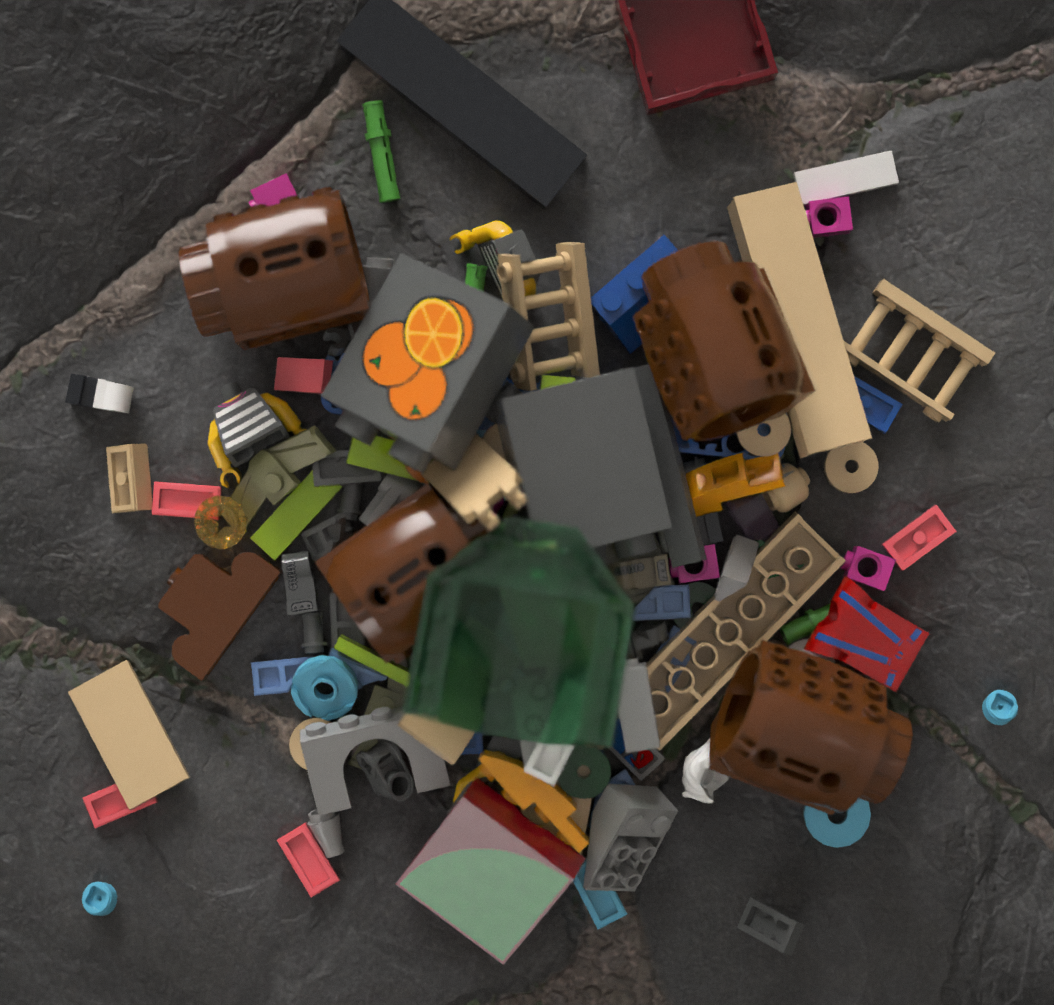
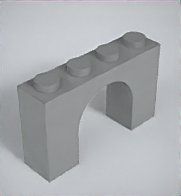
[511,658,660,768]
[300,700,450,816]

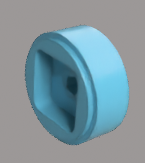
[982,690,1018,725]
[82,882,117,916]

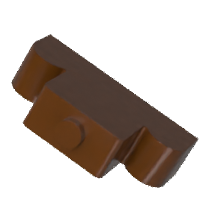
[158,552,283,681]

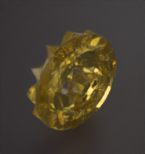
[194,495,248,549]

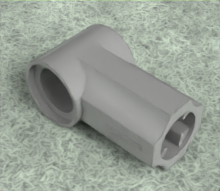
[359,474,422,525]

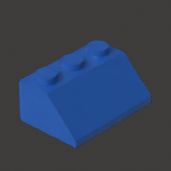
[591,235,678,354]

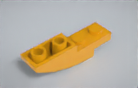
[685,453,785,517]
[478,750,589,853]

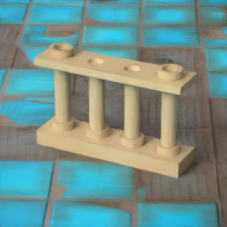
[497,242,600,391]
[843,279,995,423]

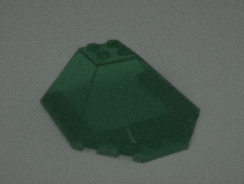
[403,517,635,747]

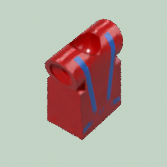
[803,576,929,692]

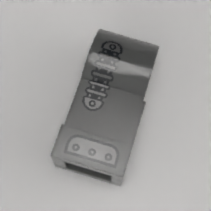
[282,551,320,616]

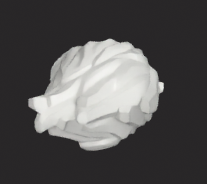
[682,738,729,804]

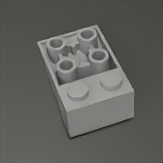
[583,784,678,891]

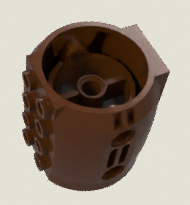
[179,187,371,350]
[633,241,815,441]
[315,483,514,665]
[709,640,912,815]

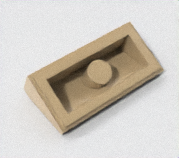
[106,444,153,513]

